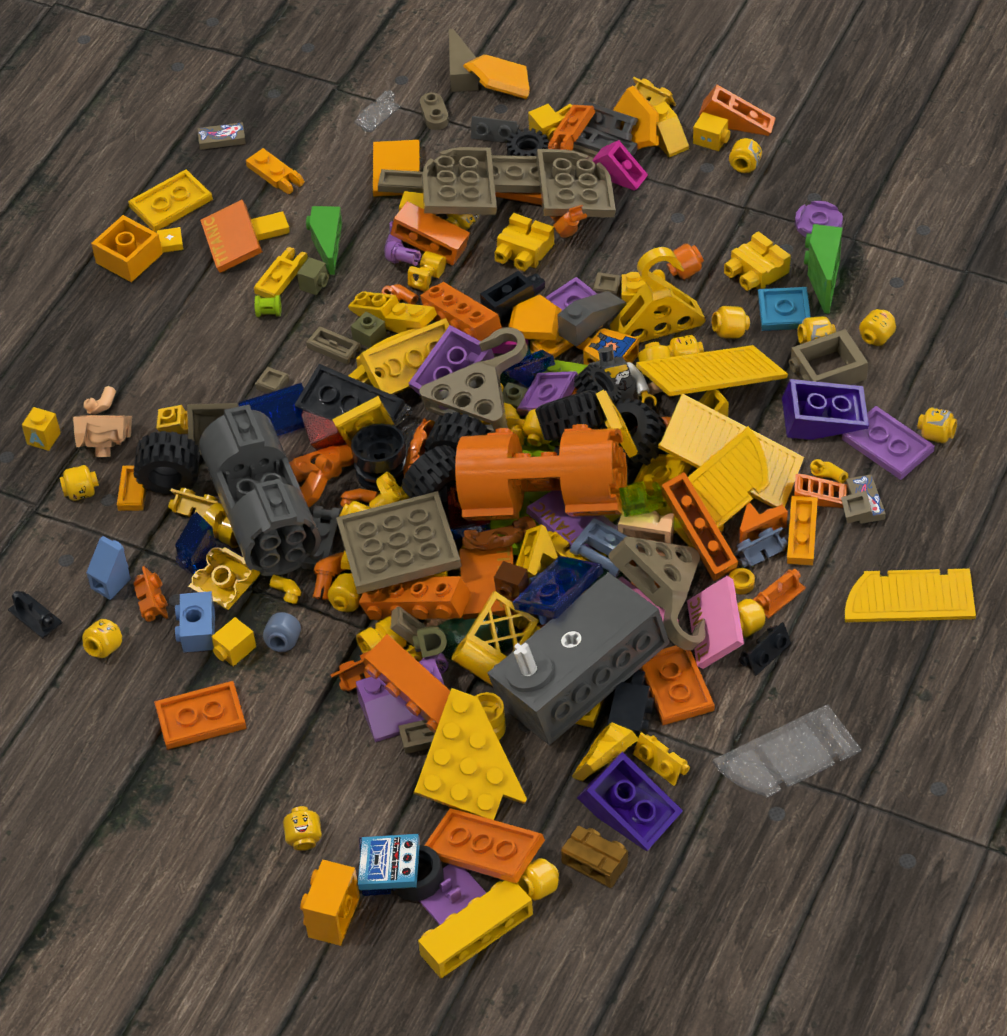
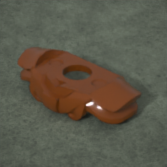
[462,516,536,550]

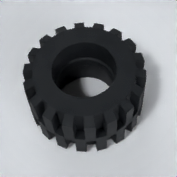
[535,390,606,441]
[597,398,666,469]
[424,412,492,453]
[133,431,200,494]
[402,445,458,509]

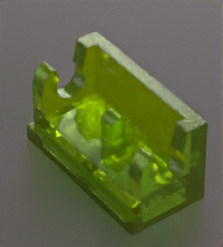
[619,481,666,517]

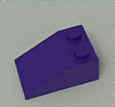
[782,379,869,440]
[577,752,683,851]

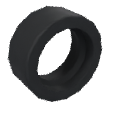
[393,845,444,901]

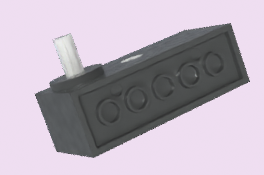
[488,572,670,745]

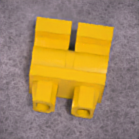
[495,213,554,272]
[724,231,791,291]

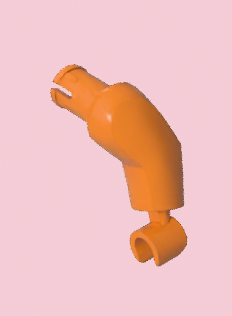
[550,205,587,238]
[300,455,334,508]
[313,552,348,600]

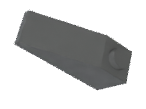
[558,291,626,346]

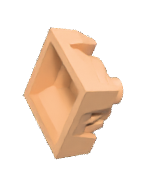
[73,415,132,457]
[618,509,674,557]

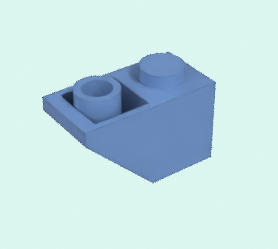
[86,536,131,600]

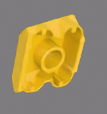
[188,547,261,610]
[572,722,639,781]

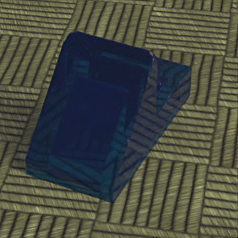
[502,350,555,387]

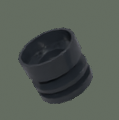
[351,423,407,492]

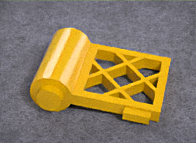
[452,591,540,686]

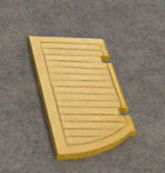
[653,426,770,548]
[845,568,976,622]

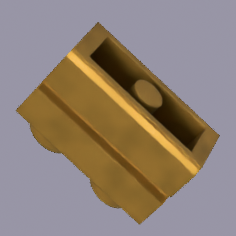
[561,826,628,888]

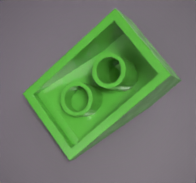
[804,224,842,314]

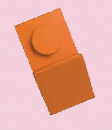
[739,502,788,543]

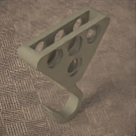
[419,327,527,433]
[608,536,706,650]

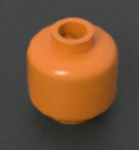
[666,244,704,280]

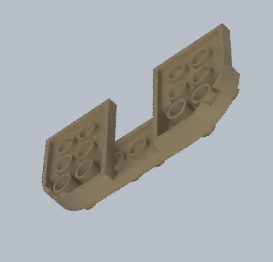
[421,147,616,218]

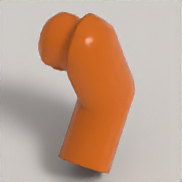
[340,488,379,507]

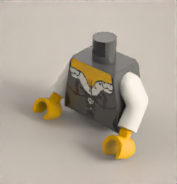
[588,347,657,406]

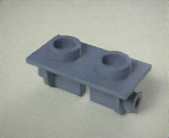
[733,527,788,569]

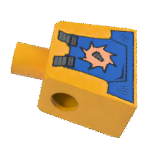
[576,328,639,365]

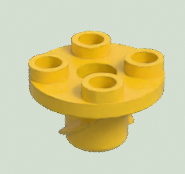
[369,472,410,508]

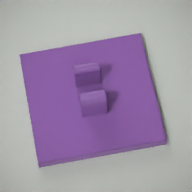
[419,864,486,925]

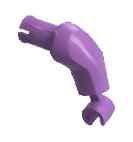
[384,221,421,266]

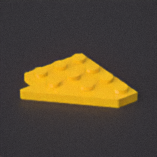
[413,688,527,820]

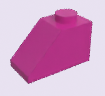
[592,140,648,190]

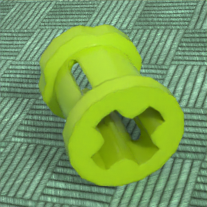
[255,295,282,317]

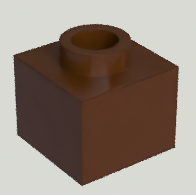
[494,561,529,601]

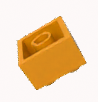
[91,215,163,282]
[300,859,360,946]

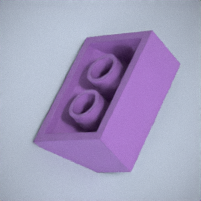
[408,325,494,410]
[356,657,444,742]

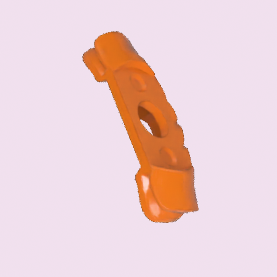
[403,418,435,478]
[289,445,354,483]

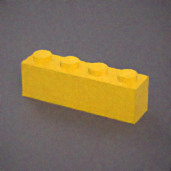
[418,880,533,978]

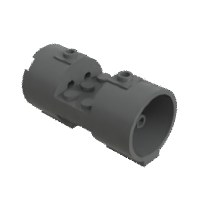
[199,405,321,576]

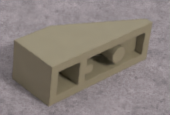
[449,29,480,92]

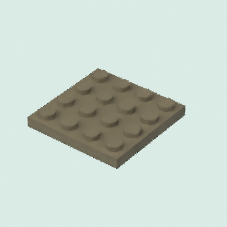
[336,491,462,594]

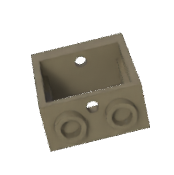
[789,329,868,385]

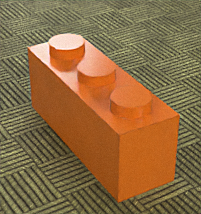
[390,201,470,266]

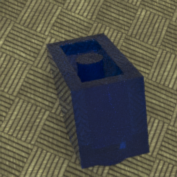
[175,512,216,575]

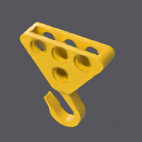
[610,247,706,343]

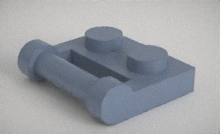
[570,518,638,577]

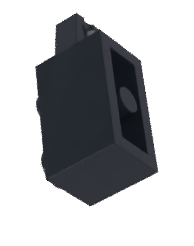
[480,271,545,324]
[607,671,654,746]

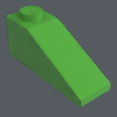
[306,206,342,275]

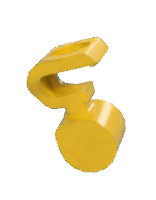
[408,251,446,292]

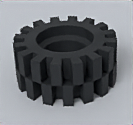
[507,128,548,156]
[574,364,622,412]

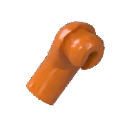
[381,284,419,305]

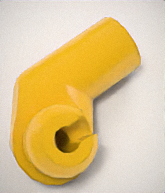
[810,459,849,484]
[270,575,301,604]

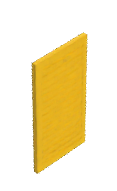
[636,345,788,396]
[658,393,804,508]

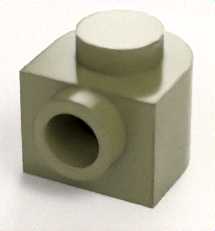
[412,626,447,658]

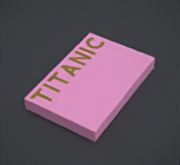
[687,576,744,669]

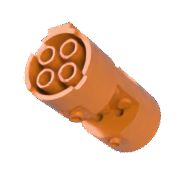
[455,424,627,521]

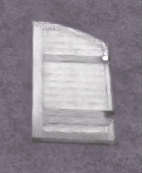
[713,704,862,798]

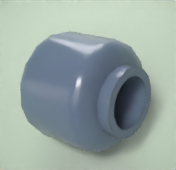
[263,612,301,652]

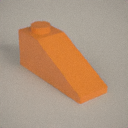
[699,85,775,136]

